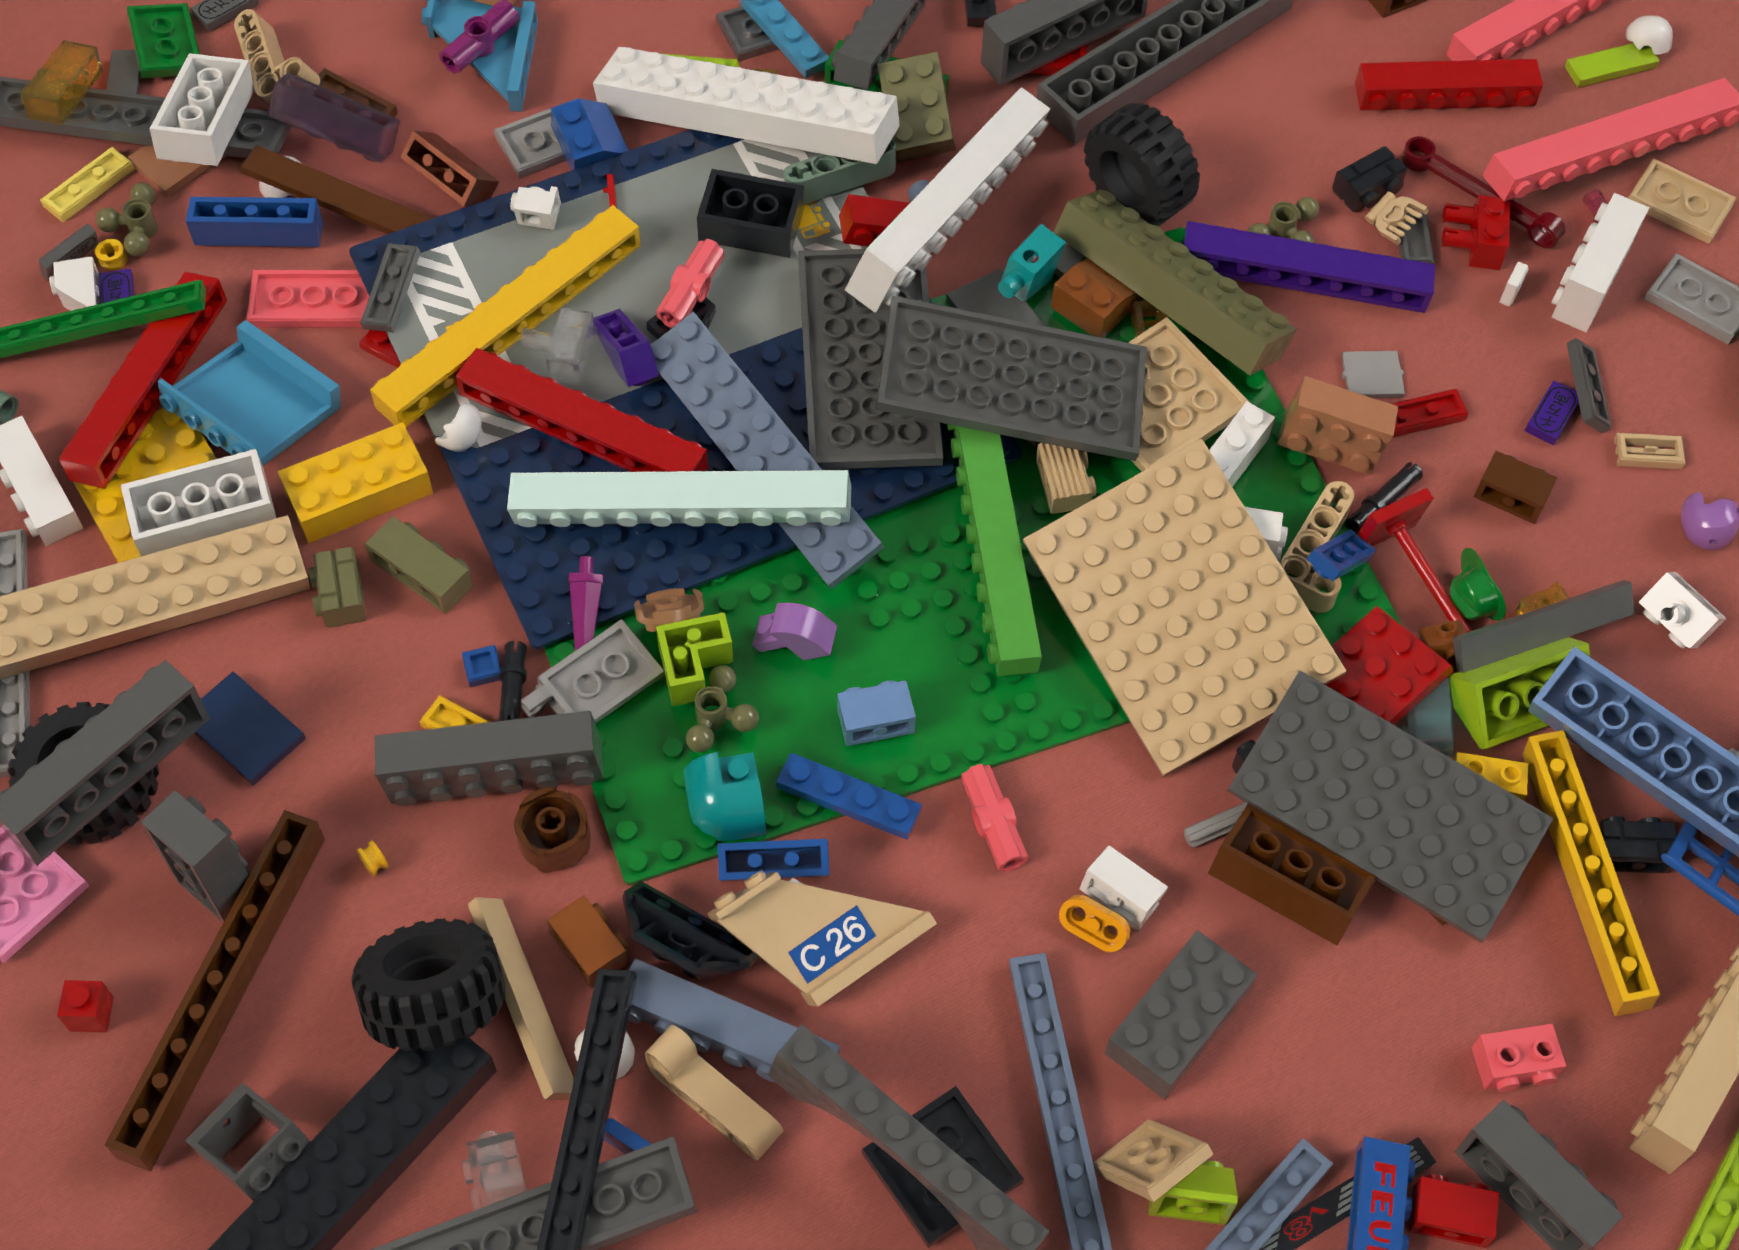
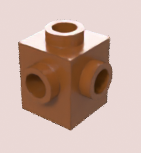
[1419,620,1471,672]

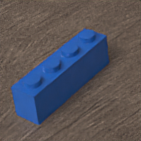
[186,197,323,247]

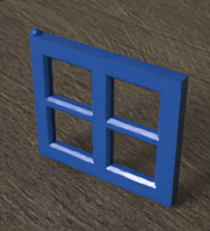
[1661,821,1739,916]

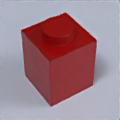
[57,980,114,1032]

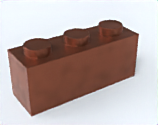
[400,131,499,207]

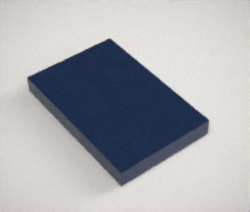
[194,671,306,786]

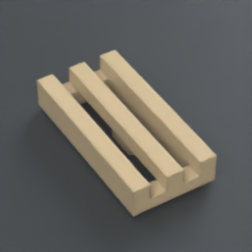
[1614,433,1686,469]

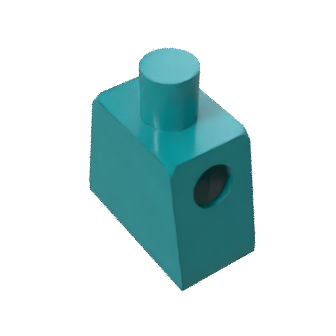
[998,224,1066,301]

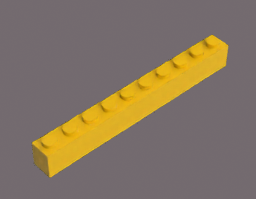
[370,205,641,427]

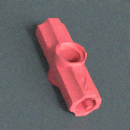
[656,239,725,328]
[961,764,1028,872]

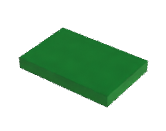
[127,3,200,78]

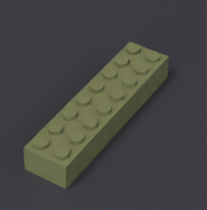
[1053,189,1297,375]

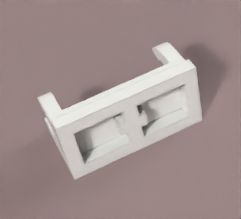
[1079,846,1168,931]

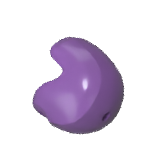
[1681,492,1739,550]

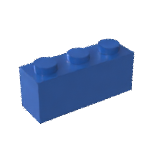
[718,839,830,882]

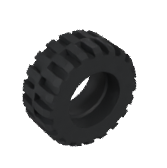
[1084,103,1200,226]
[8,702,159,845]
[351,918,506,1052]

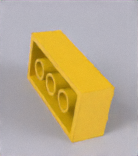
[277,422,433,544]

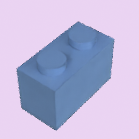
[837,681,916,746]

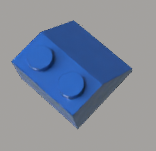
[551,98,629,170]

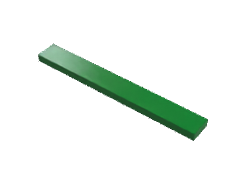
[0,280,206,358]

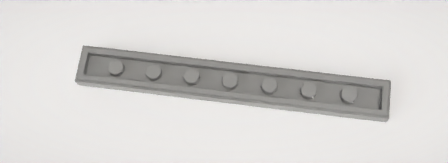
[0,529,31,778]

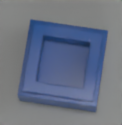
[462,645,501,688]

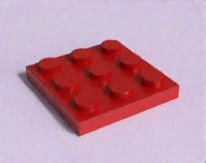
[1326,606,1453,725]

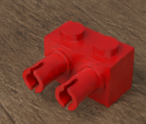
[1441,195,1510,271]

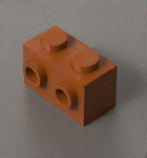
[547,895,629,989]

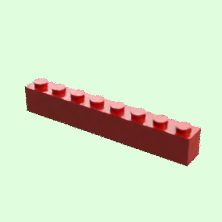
[59,272,228,489]
[456,348,708,472]

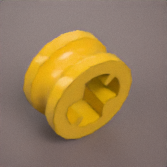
[95,239,127,271]
[356,840,389,877]

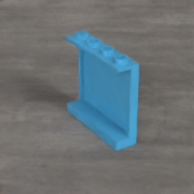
[158,320,341,466]

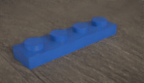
[776,753,922,840]

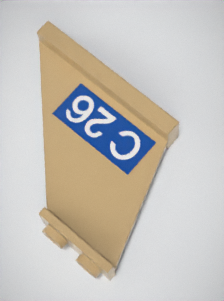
[707,870,937,1007]

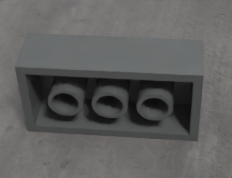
[141,790,251,923]
[1104,930,1258,1100]
[1455,1100,1624,1250]

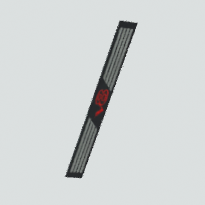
[1260,1137,1437,1250]

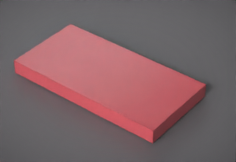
[246,270,369,328]

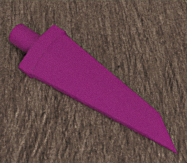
[568,556,603,651]

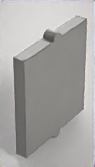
[1341,351,1405,398]

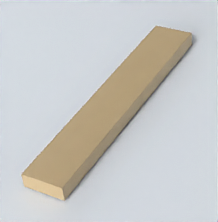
[468,897,574,1100]

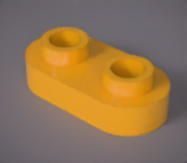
[1059,895,1130,952]

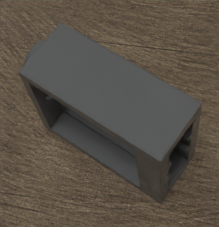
[185,1083,310,1201]

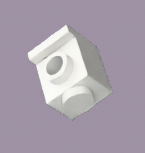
[510,186,561,230]

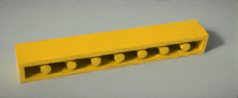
[1522,730,1660,1017]

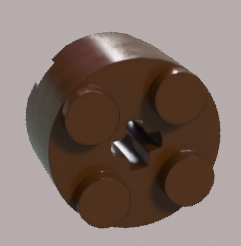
[514,787,591,873]

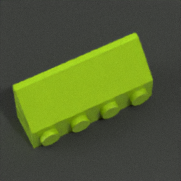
[1449,637,1590,750]

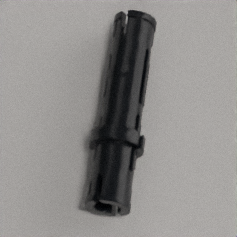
[1345,462,1423,534]
[498,641,527,721]

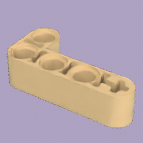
[234,9,320,112]
[1280,481,1354,613]
[645,1024,784,1161]

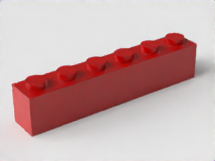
[1355,59,1543,111]

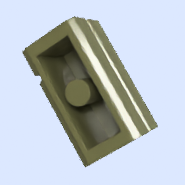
[308,547,367,628]

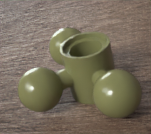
[95,182,158,257]
[1247,197,1319,243]
[686,665,759,753]

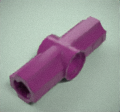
[439,0,519,74]

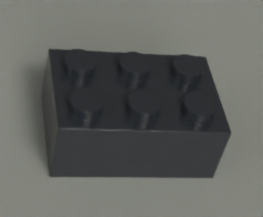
[697,169,804,258]

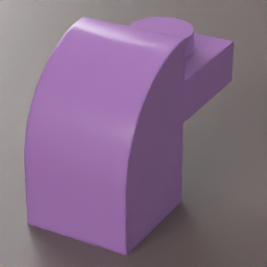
[752,603,837,660]

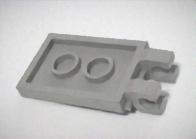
[521,619,664,724]

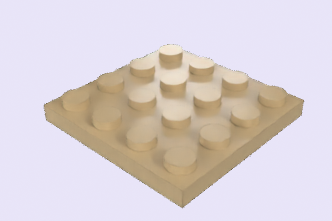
[1128,317,1250,472]

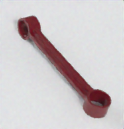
[1402,136,1566,248]

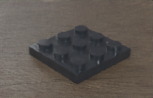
[862,1086,1024,1248]

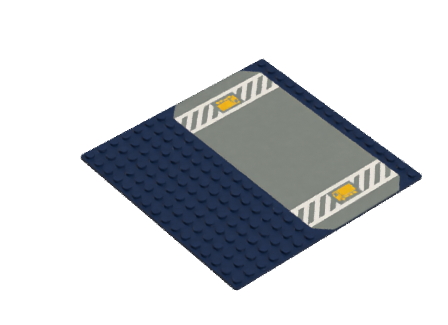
[349,129,1022,650]

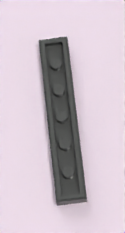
[1453,580,1634,673]

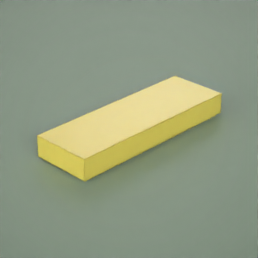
[40,147,135,223]

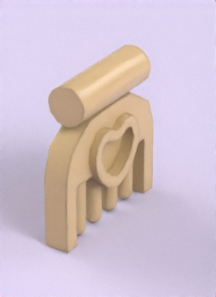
[1365,191,1429,245]

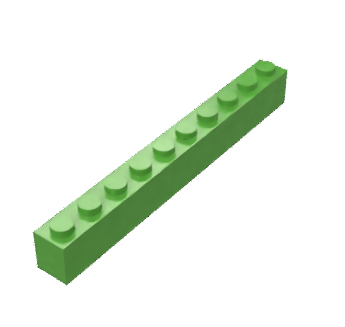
[947,424,1042,676]

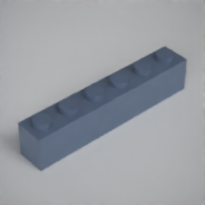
[628,959,840,1082]

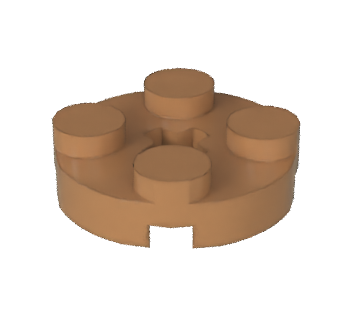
[634,588,705,632]

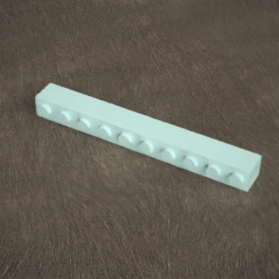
[507,470,851,527]

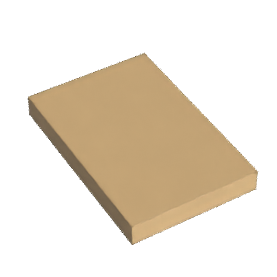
[1628,158,1737,244]
[1093,1119,1213,1202]

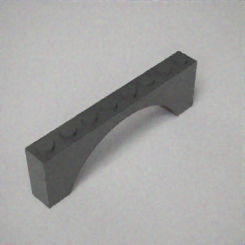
[768,1024,1050,1250]

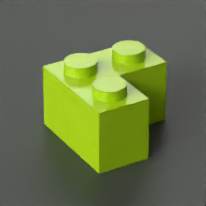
[656,612,733,706]

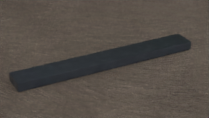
[537,969,637,1250]

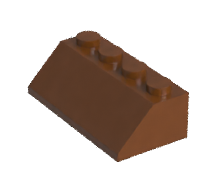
[1208,803,1376,946]

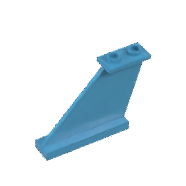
[422,0,538,112]

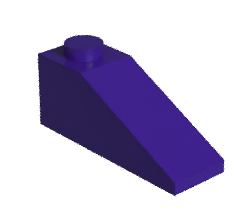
[590,308,659,387]

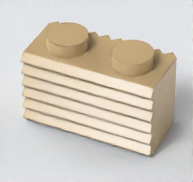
[1036,443,1096,514]

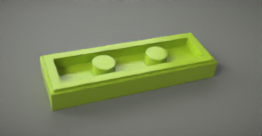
[1565,43,1659,88]

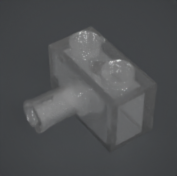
[521,307,596,387]
[462,1131,528,1211]

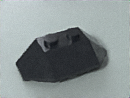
[622,880,761,981]

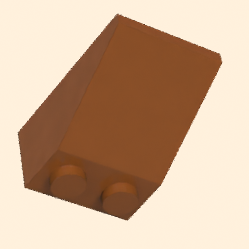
[1051,258,1144,338]

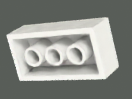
[150,53,254,166]
[1551,193,1650,333]
[121,449,277,556]

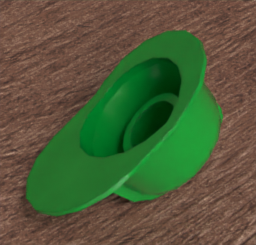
[1450,548,1506,621]

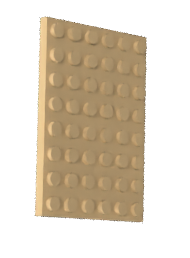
[1023,438,1346,777]

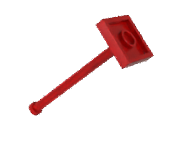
[1358,488,1472,632]

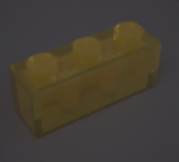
[21,40,103,125]

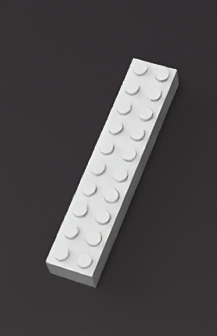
[593,47,900,164]
[845,87,1050,313]

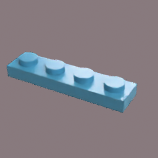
[740,0,829,79]

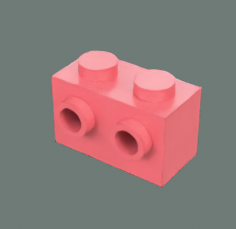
[1471,1023,1566,1092]

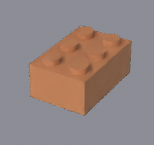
[1277,376,1399,475]

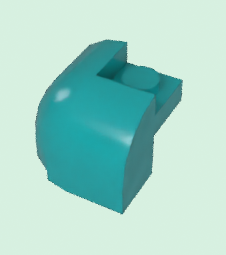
[683,752,766,841]

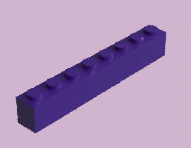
[1182,221,1435,313]

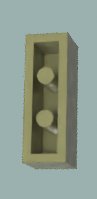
[365,516,473,614]

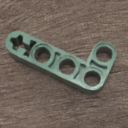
[783,138,896,205]

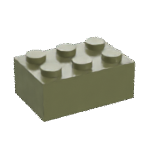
[877,52,956,162]

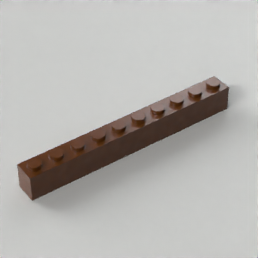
[105,810,325,1172]

